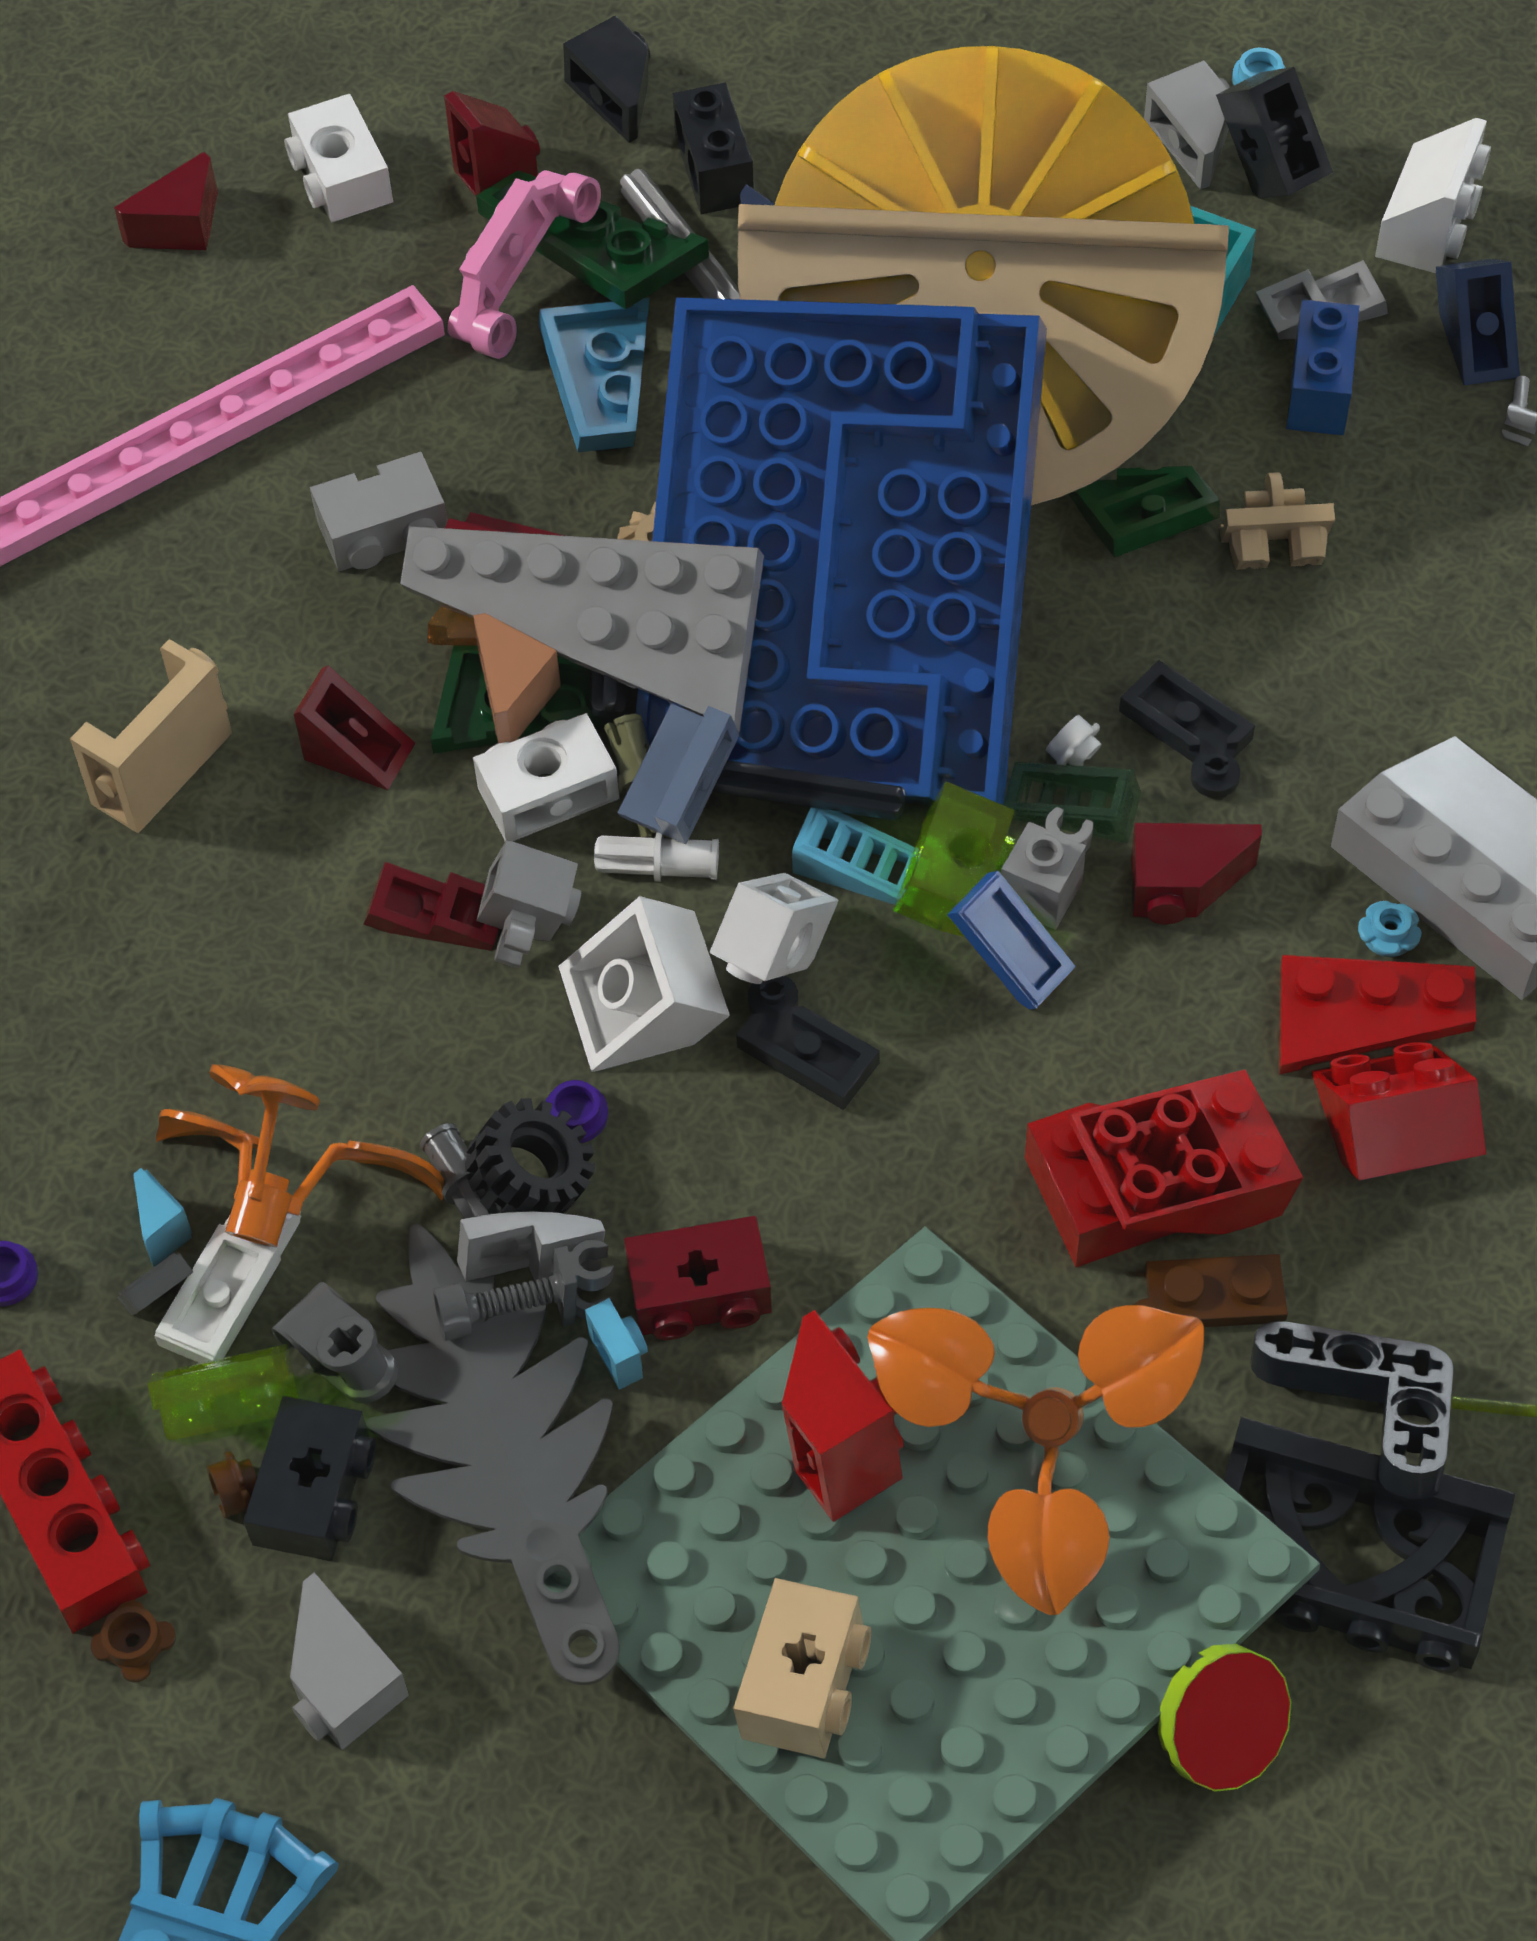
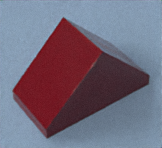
[114,152,218,250]
[293,665,415,790]

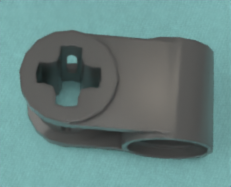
[272,1282,399,1403]

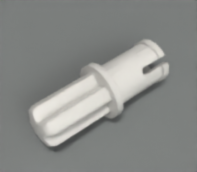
[594,832,719,882]

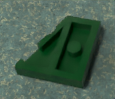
[1068,466,1220,557]

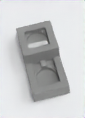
[1256,260,1388,340]
[457,1212,605,1282]

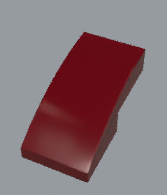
[363,861,499,951]

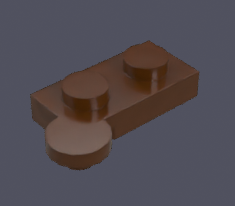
[1133,1254,1288,1327]

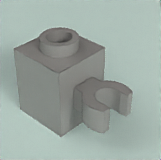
[1001,807,1093,930]
[476,840,581,969]

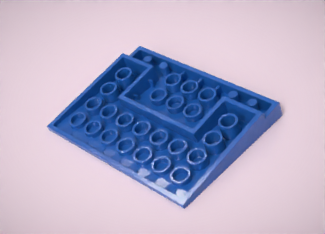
[635,297,1047,811]

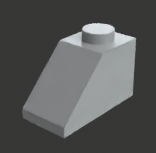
[1144,60,1230,190]
[290,1573,409,1750]

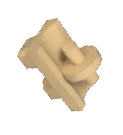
[1219,472,1335,570]

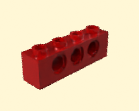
[0,1349,151,1634]

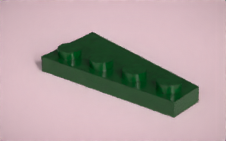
[476,170,709,310]

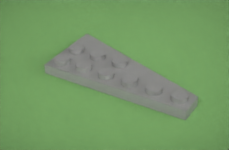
[400,526,764,732]

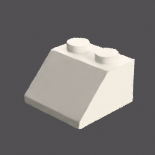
[558,896,730,1072]

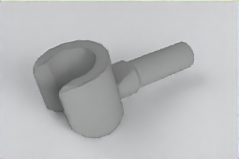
[1501,376,1537,446]

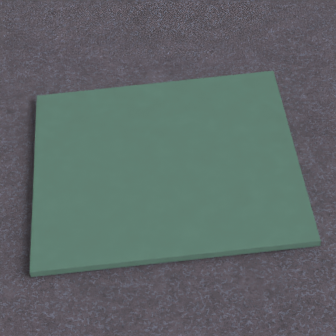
[545,1226,1320,1941]

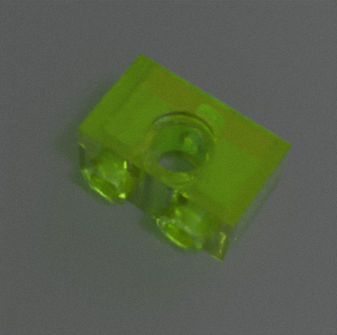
[893,781,1016,937]

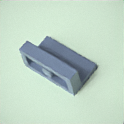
[617,703,739,844]

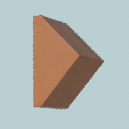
[473,613,561,744]

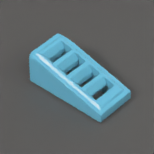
[792,807,931,909]

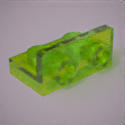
[147,1344,299,1440]

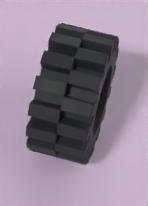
[465,1098,595,1214]

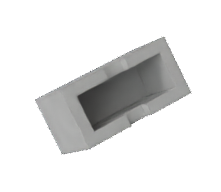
[310,452,447,572]

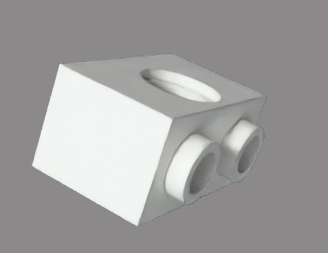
[284,94,393,223]
[473,713,619,842]
[709,873,839,984]

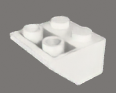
[1375,118,1491,273]

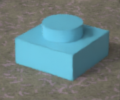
[585,1298,648,1390]

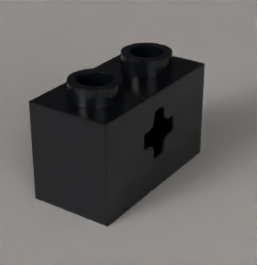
[1216,67,1333,198]
[243,1396,376,1561]

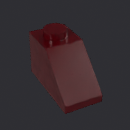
[444,91,540,197]
[1131,823,1262,925]

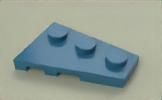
[538,298,649,453]

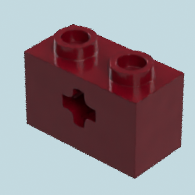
[624,1215,772,1340]

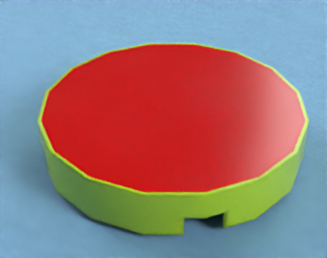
[1158,1643,1292,1792]

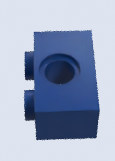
[1286,299,1360,435]

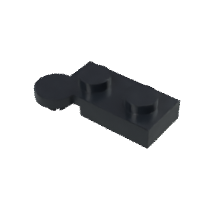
[1119,660,1255,798]
[736,976,880,1110]

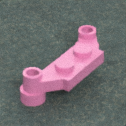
[448,170,601,359]

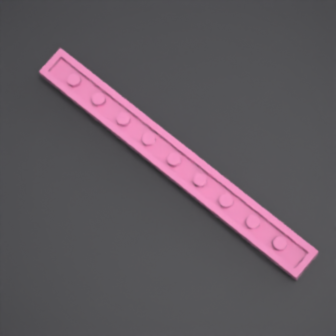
[0,285,445,566]

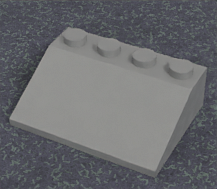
[1331,736,1537,1000]

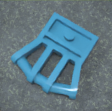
[119,1797,339,1941]

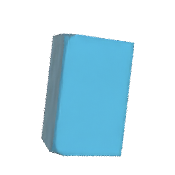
[133,1168,192,1267]

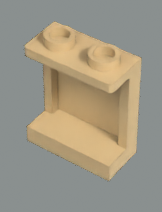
[70,639,232,833]

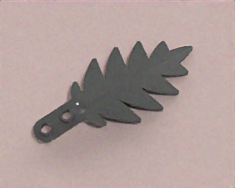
[366,1224,620,1685]

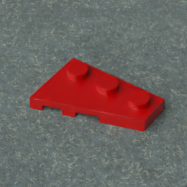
[1279,955,1476,1075]

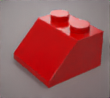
[1024,1103,1176,1267]

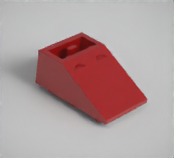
[1068,1069,1304,1235]

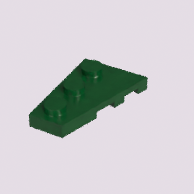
[431,641,631,754]

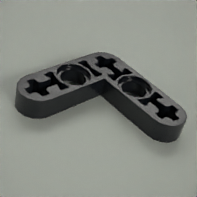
[1250,1321,1453,1500]

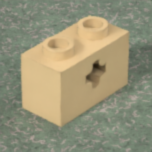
[733,1578,871,1759]

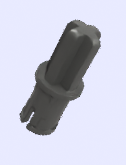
[420,1123,502,1219]

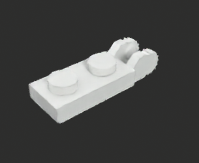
[154,1211,301,1370]

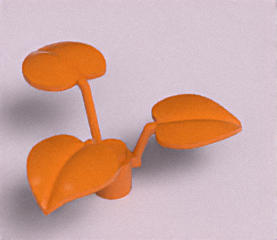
[156,1064,445,1247]
[867,1305,1204,1615]

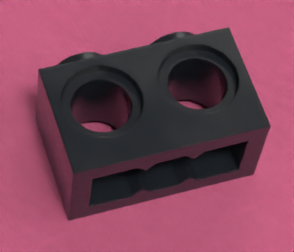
[672,82,754,215]

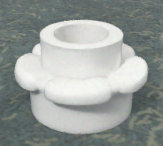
[1045,715,1102,771]

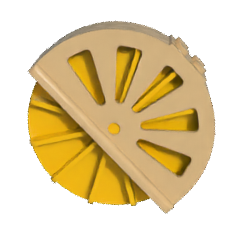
[738,46,1229,505]

